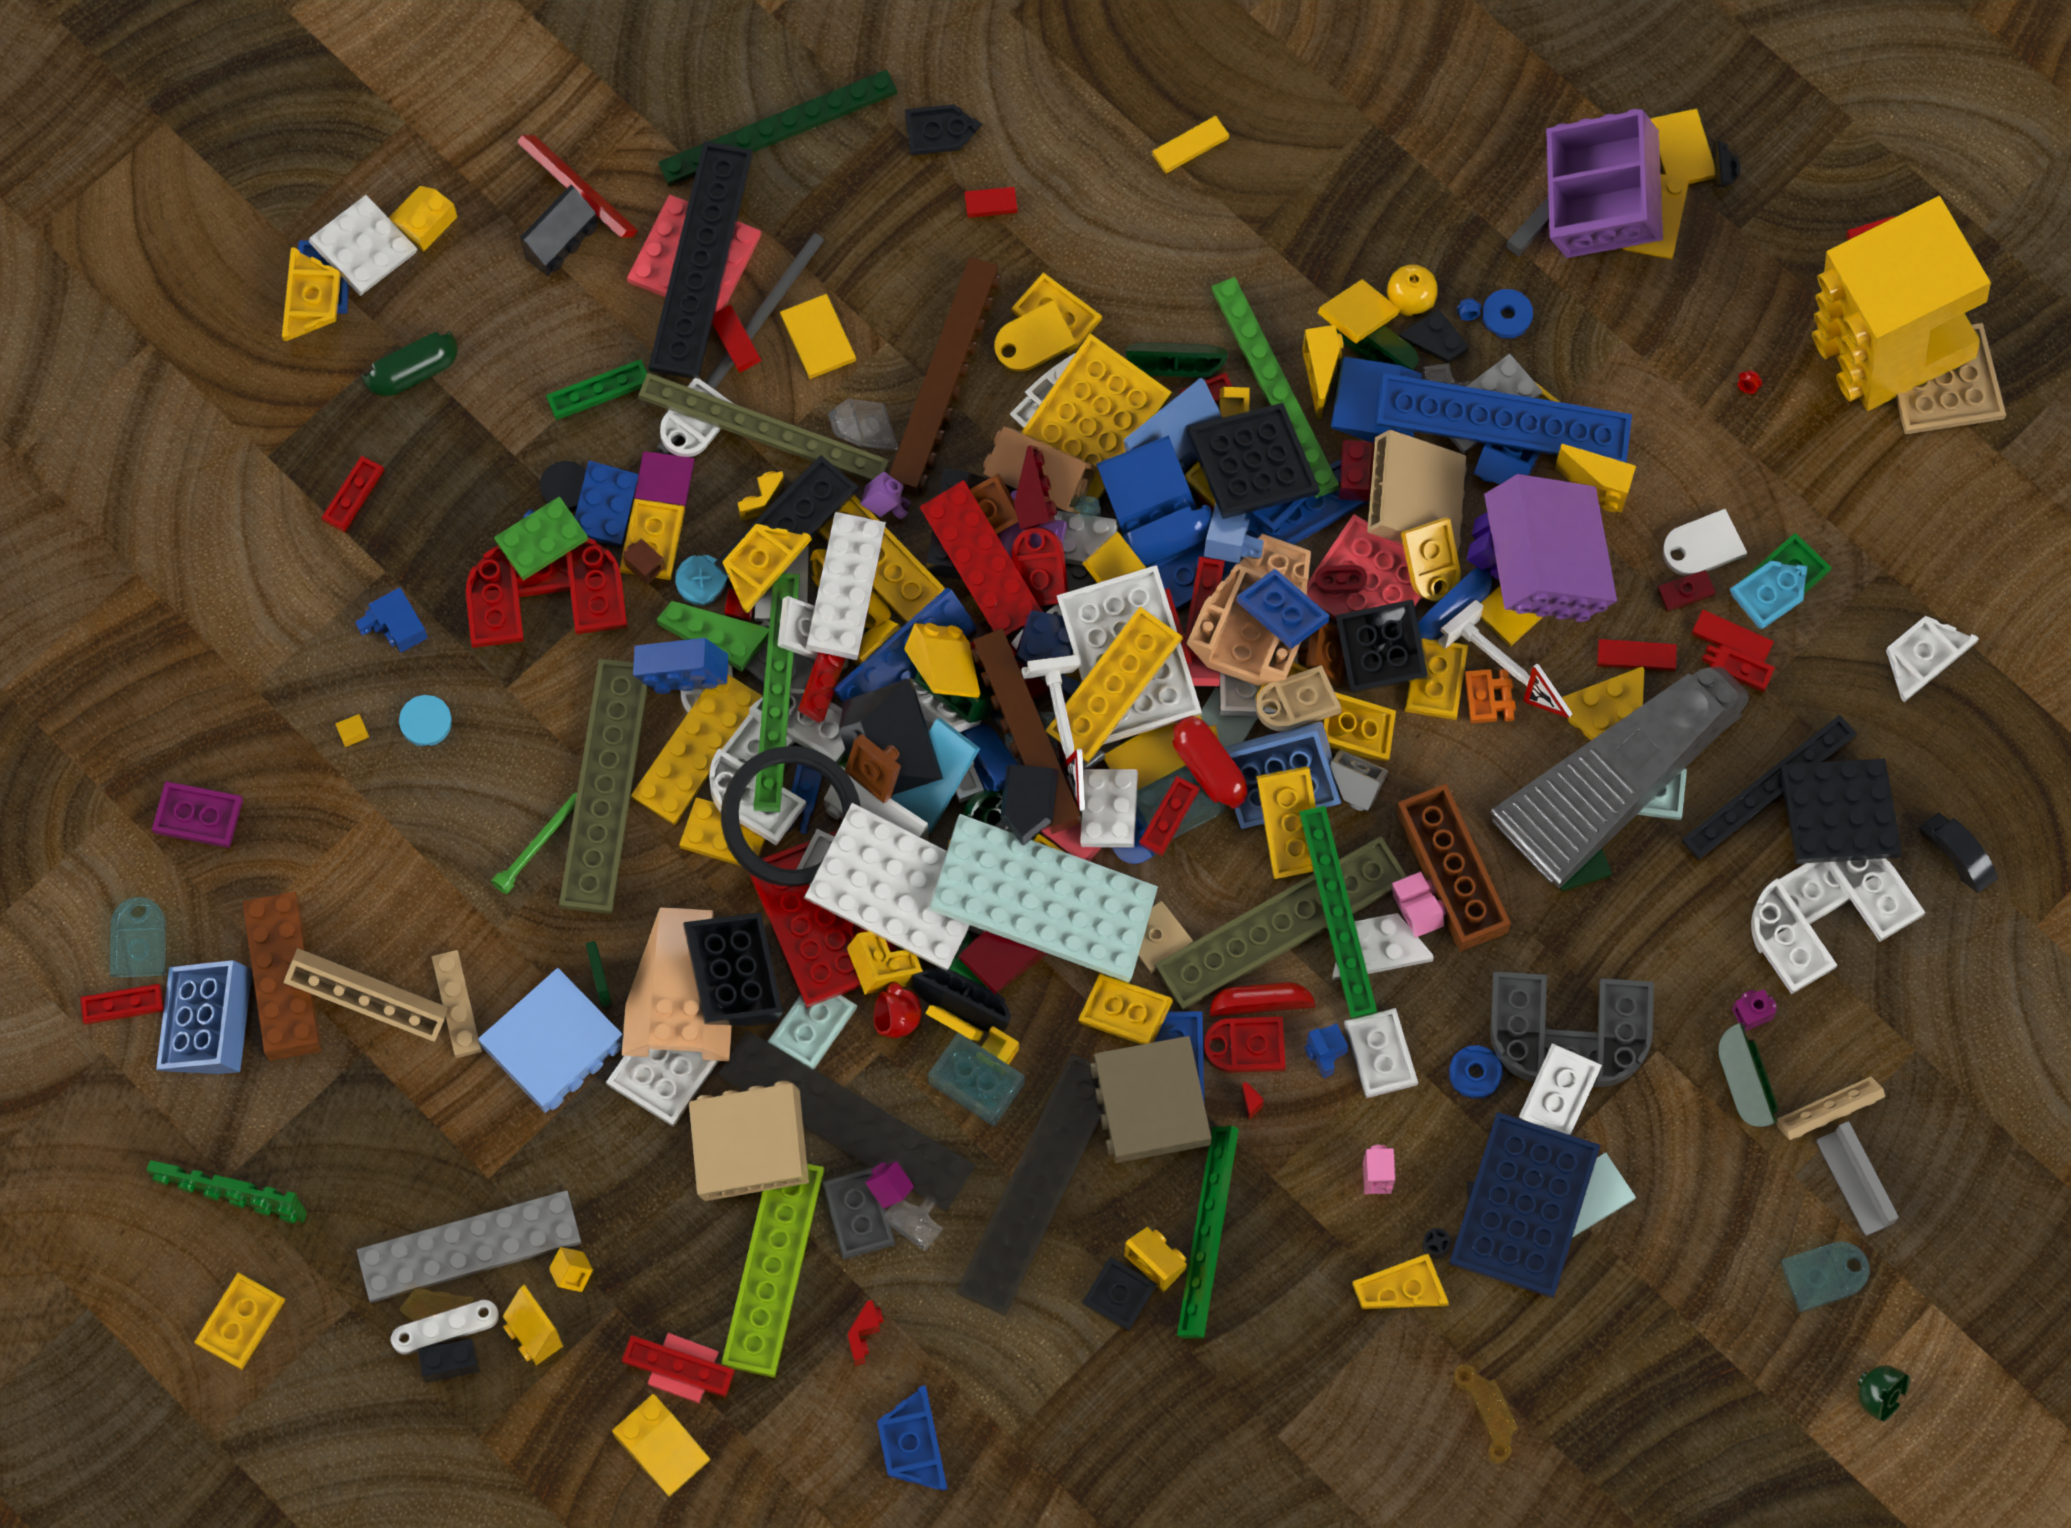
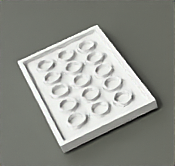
[1057,565,1202,745]
[804,803,970,971]

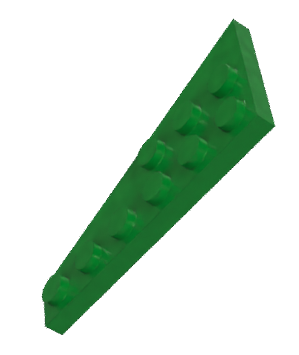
[147,1160,307,1224]

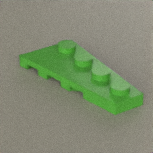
[657,601,769,672]

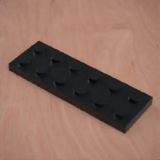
[714,455,859,578]

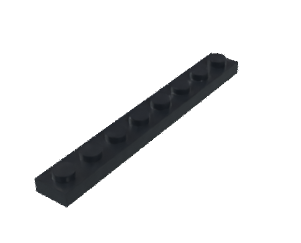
[1681,715,1857,861]

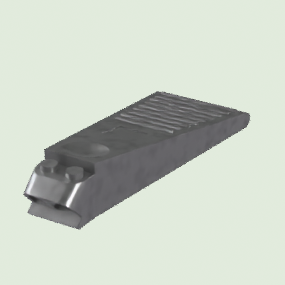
[1488,666,1748,888]

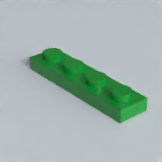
[546,359,647,420]

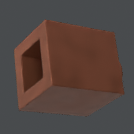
[623,539,665,585]

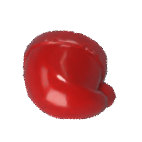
[874,982,922,1039]

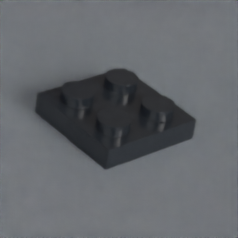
[1082,1256,1157,1332]

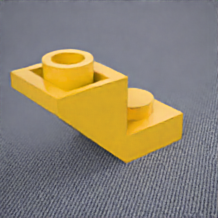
[738,471,785,521]

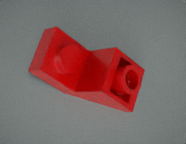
[847,1300,884,1366]

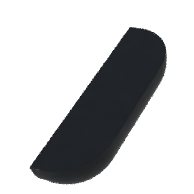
[912,966,1011,1032]

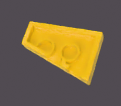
[1352,1254,1449,1309]

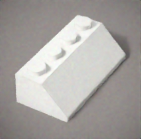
[824,766,929,841]

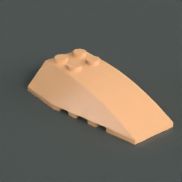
[1187,534,1311,686]
[622,908,732,1061]

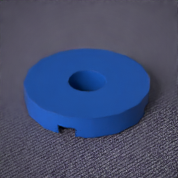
[1482,289,1533,338]
[1449,1045,1503,1099]

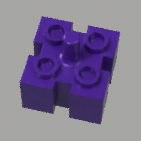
[1467,512,1500,581]

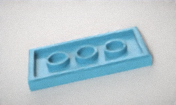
[891,718,980,834]

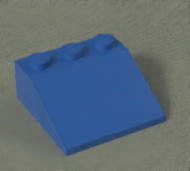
[1331,357,1422,443]
[1096,435,1197,535]

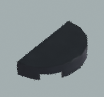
[1713,140,1741,188]

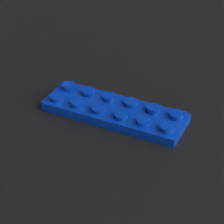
[833,588,977,703]

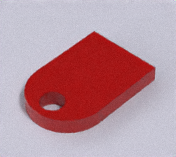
[1012,527,1069,606]
[1204,1016,1286,1073]

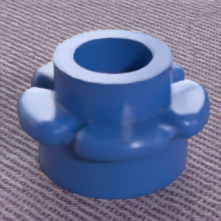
[1457,298,1481,321]

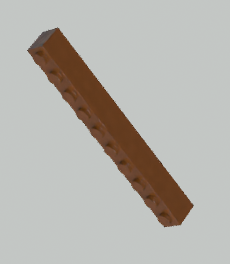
[889,256,1001,497]

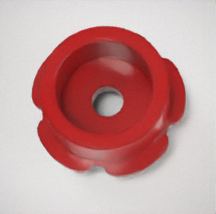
[1738,370,1762,394]

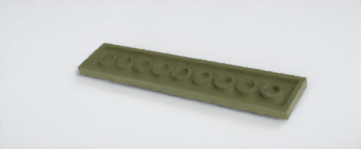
[559,658,648,914]
[1155,836,1407,1011]

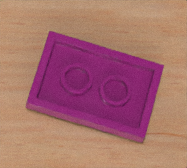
[152,781,243,848]

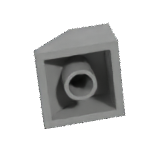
[1330,749,1388,811]

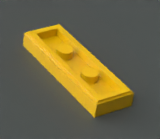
[1152,116,1229,174]

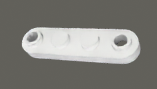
[391,1300,499,1355]

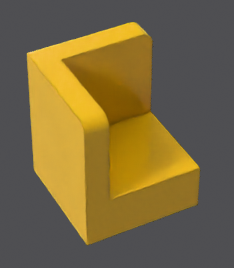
[1219,387,1250,418]
[979,1026,1019,1071]
[549,1247,593,1292]

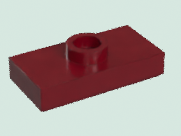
[1657,570,1716,612]

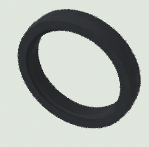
[721,746,861,886]

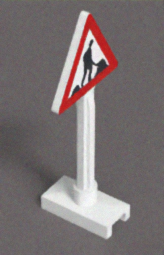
[1437,600,1572,718]
[1022,655,1085,811]

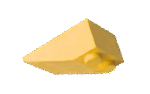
[1623,174,1689,259]
[1302,325,1344,419]
[1555,444,1636,513]
[904,623,980,698]
[1311,692,1396,761]
[503,1285,563,1365]
[612,1394,710,1497]

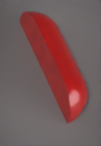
[1172,716,1247,809]
[1209,982,1316,1017]

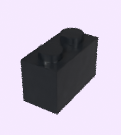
[418,1338,480,1383]

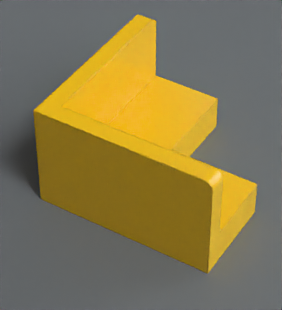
[847,931,923,995]

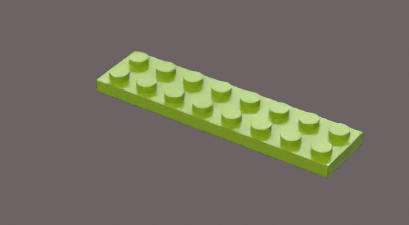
[721,1164,824,1378]

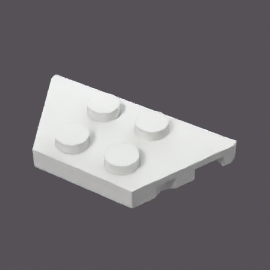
[1886,616,1979,702]
[1332,913,1434,981]

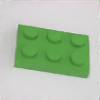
[494,496,588,581]

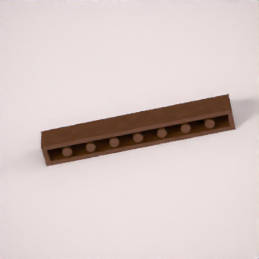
[971,628,1081,834]

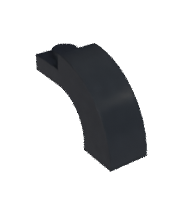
[1919,812,1998,893]

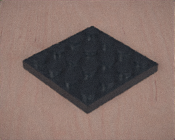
[1187,403,1320,519]
[1780,758,1902,864]

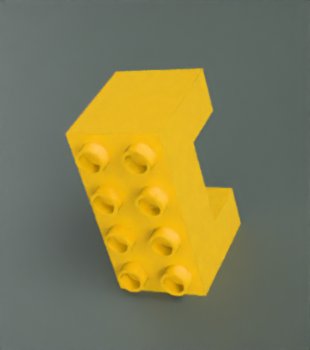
[1812,196,1991,412]

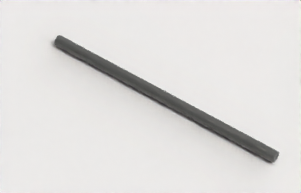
[656,233,824,454]

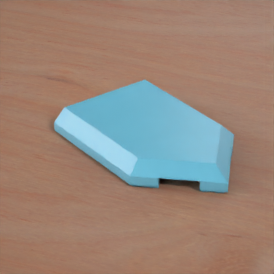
[1730,561,1807,629]

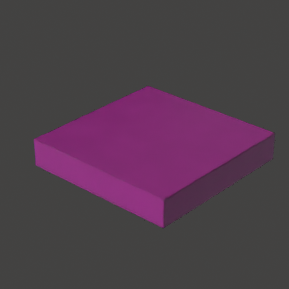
[635,451,695,508]

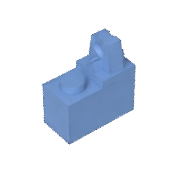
[1204,504,1264,564]

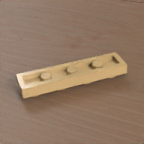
[432,950,482,1058]
[1777,1077,1885,1140]

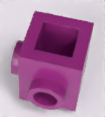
[1732,989,1777,1031]
[865,1160,914,1209]

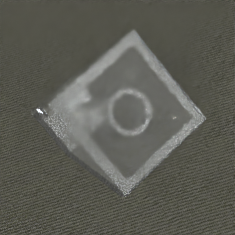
[828,399,898,450]

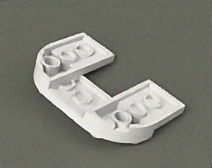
[710,689,846,845]
[1751,859,1925,995]

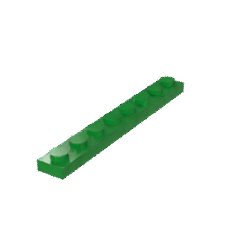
[1299,805,1377,1019]
[1177,1125,1239,1339]

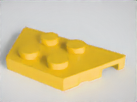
[282,248,341,341]
[722,524,812,613]
[1561,667,1644,741]

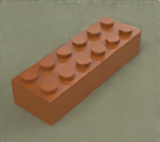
[1396,784,1511,952]
[242,892,322,1061]

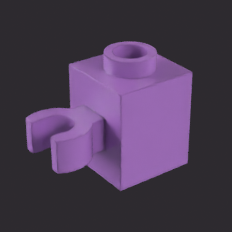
[860,472,911,519]

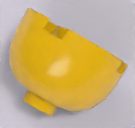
[1387,264,1437,316]

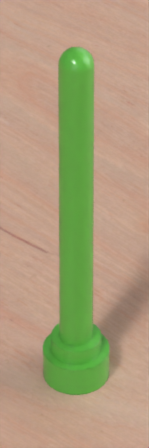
[491,793,577,894]

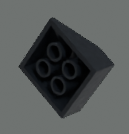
[1336,599,1430,693]

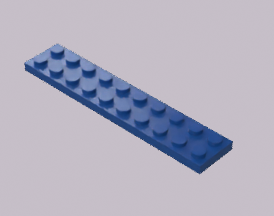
[1375,373,1632,463]
[1148,459,1370,611]

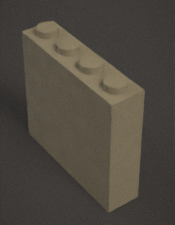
[1090,1036,1212,1163]

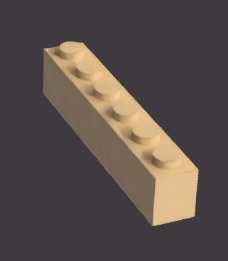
[283,948,448,1042]

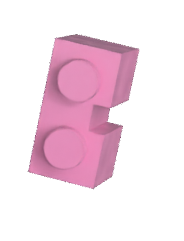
[1392,872,1446,938]
[1363,1145,1395,1194]

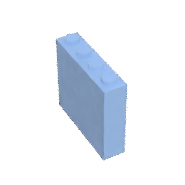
[478,968,623,1113]

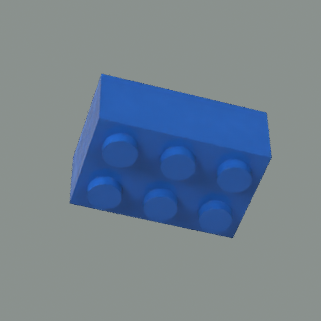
[633,638,729,694]

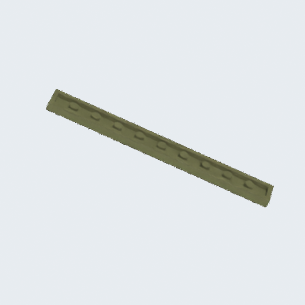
[638,373,889,482]

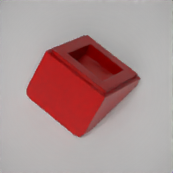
[725,589,754,622]
[1241,1082,1264,1120]

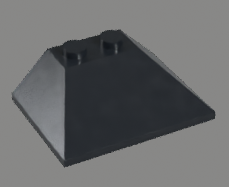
[839,678,943,795]

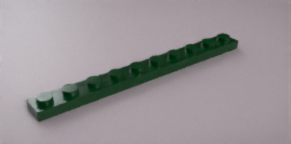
[658,69,897,187]

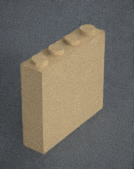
[1367,430,1467,551]
[689,1081,809,1201]

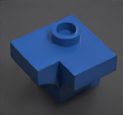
[1304,1023,1348,1078]

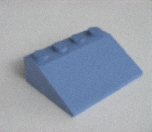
[1123,378,1222,474]
[1224,721,1341,829]
[156,960,252,1074]

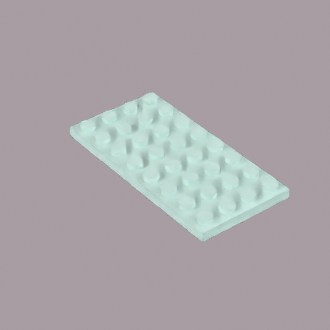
[929,814,1158,983]

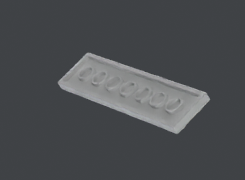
[357,1191,582,1303]

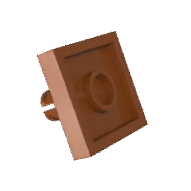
[970,473,1018,534]
[1298,623,1346,687]
[845,734,901,803]

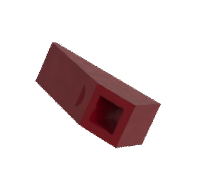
[1014,445,1057,530]

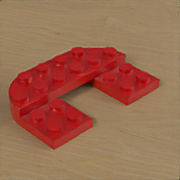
[466,538,628,648]

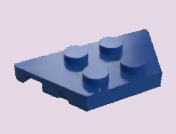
[877,1385,947,1491]

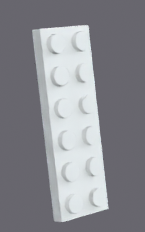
[806,512,886,660]

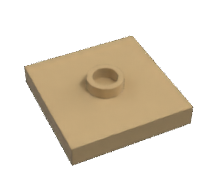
[1138,901,1194,974]

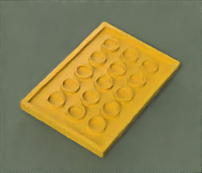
[1022,334,1173,515]

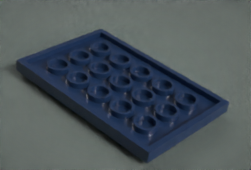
[1449,1112,1601,1298]

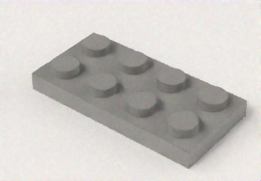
[1449,354,1543,454]

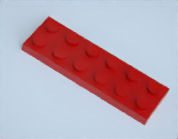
[920,480,1043,637]

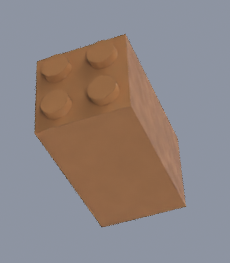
[983,426,1098,514]

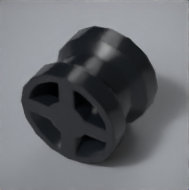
[1422,1228,1451,1259]

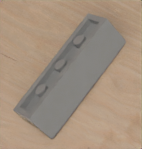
[1817,1121,1899,1236]

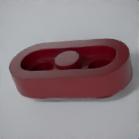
[1315,565,1367,594]

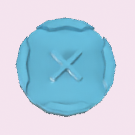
[675,555,727,605]
[399,695,452,746]

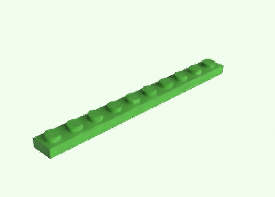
[1212,277,1339,499]
[754,573,800,812]

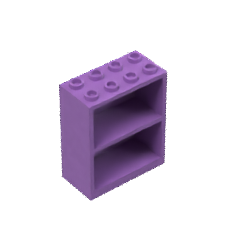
[1546,109,1663,258]
[1484,474,1617,622]

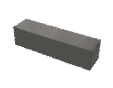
[1506,198,1549,257]

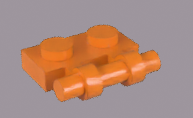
[1464,669,1516,724]

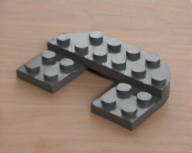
[1490,971,1654,1087]

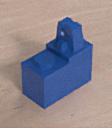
[355,588,428,653]

